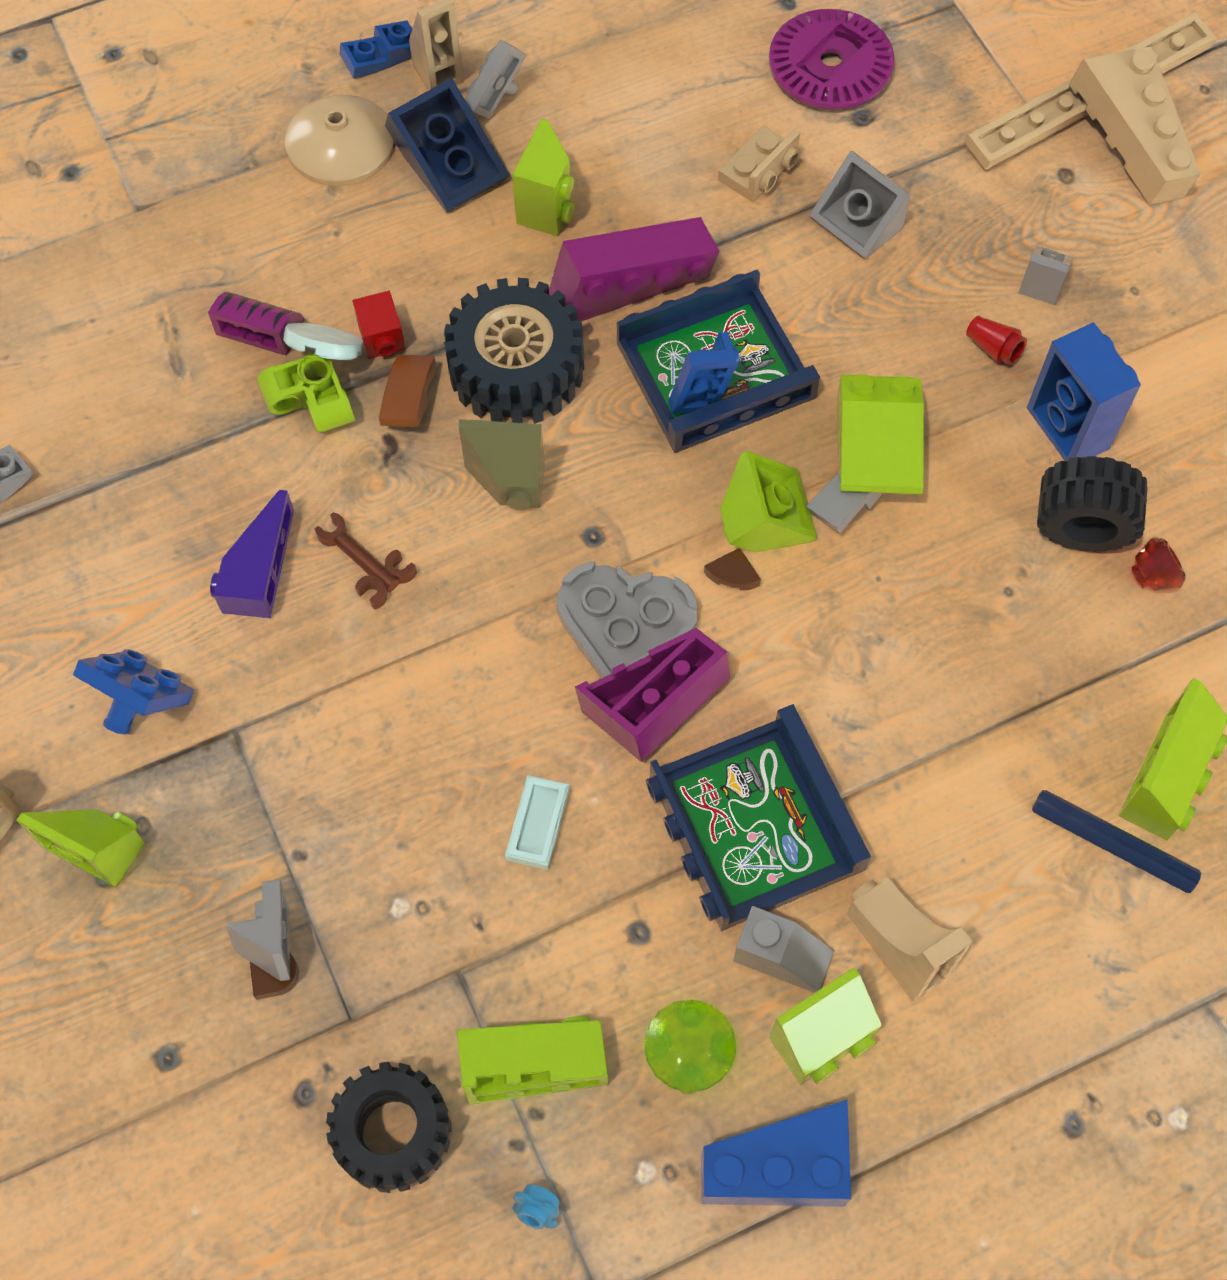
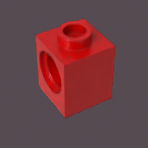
[352,290,406,359]

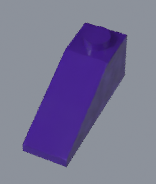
[210,490,294,618]

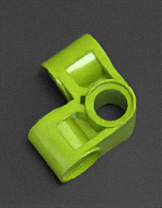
[257,353,355,433]

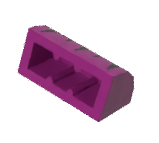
[208,292,305,356]

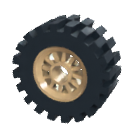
[444,278,584,424]

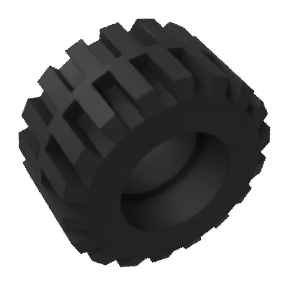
[1037,456,1148,552]
[326,1062,452,1193]

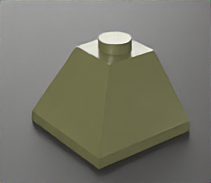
[458,419,545,510]

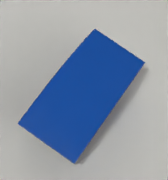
[339,20,412,79]

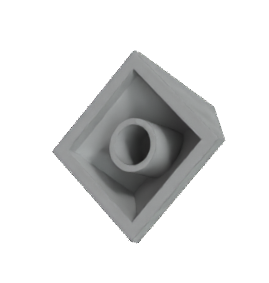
[809,151,910,259]

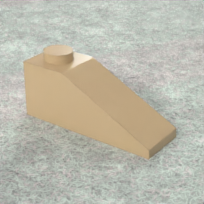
[409,0,464,90]

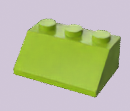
[1119,678,1227,840]

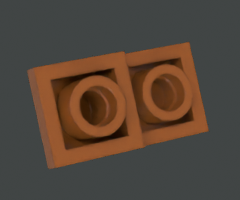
[379,355,437,428]

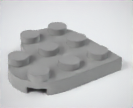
[557,562,697,678]

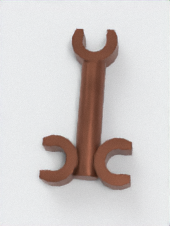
[314,512,417,610]

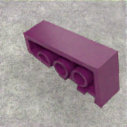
[549,217,719,322]

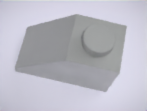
[733,906,834,993]

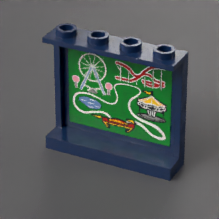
[617,269,820,453]
[646,704,871,931]

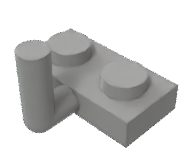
[465,39,527,119]

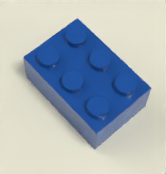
[1027,322,1141,461]

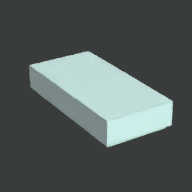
[505,775,570,870]

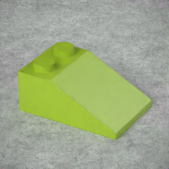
[836,374,924,495]

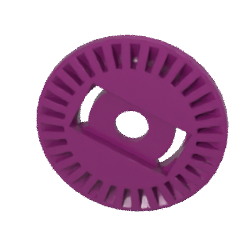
[769,9,894,110]

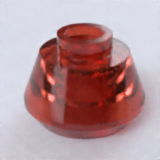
[1131,537,1186,591]

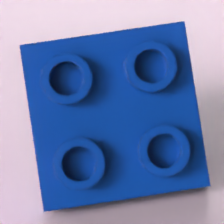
[73,649,194,734]

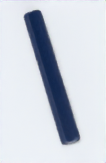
[1032,790,1201,893]

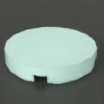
[283,323,363,360]

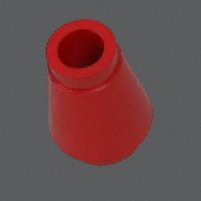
[966,315,1027,365]

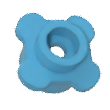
[512,1184,560,1229]

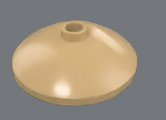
[285,95,395,186]

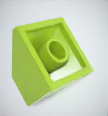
[720,450,818,553]
[16,809,145,888]

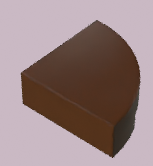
[704,548,761,590]

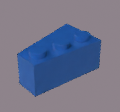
[701,1099,851,1207]

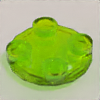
[644,999,736,1095]

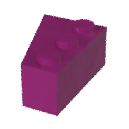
[575,628,731,762]

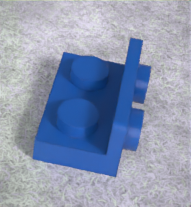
[668,332,739,414]

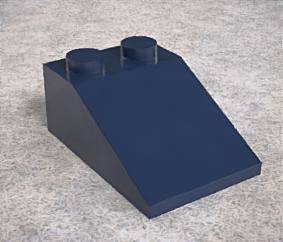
[385,78,510,213]

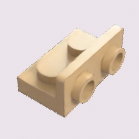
[718,125,800,202]

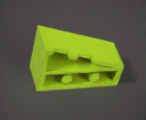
[456,1016,608,1105]

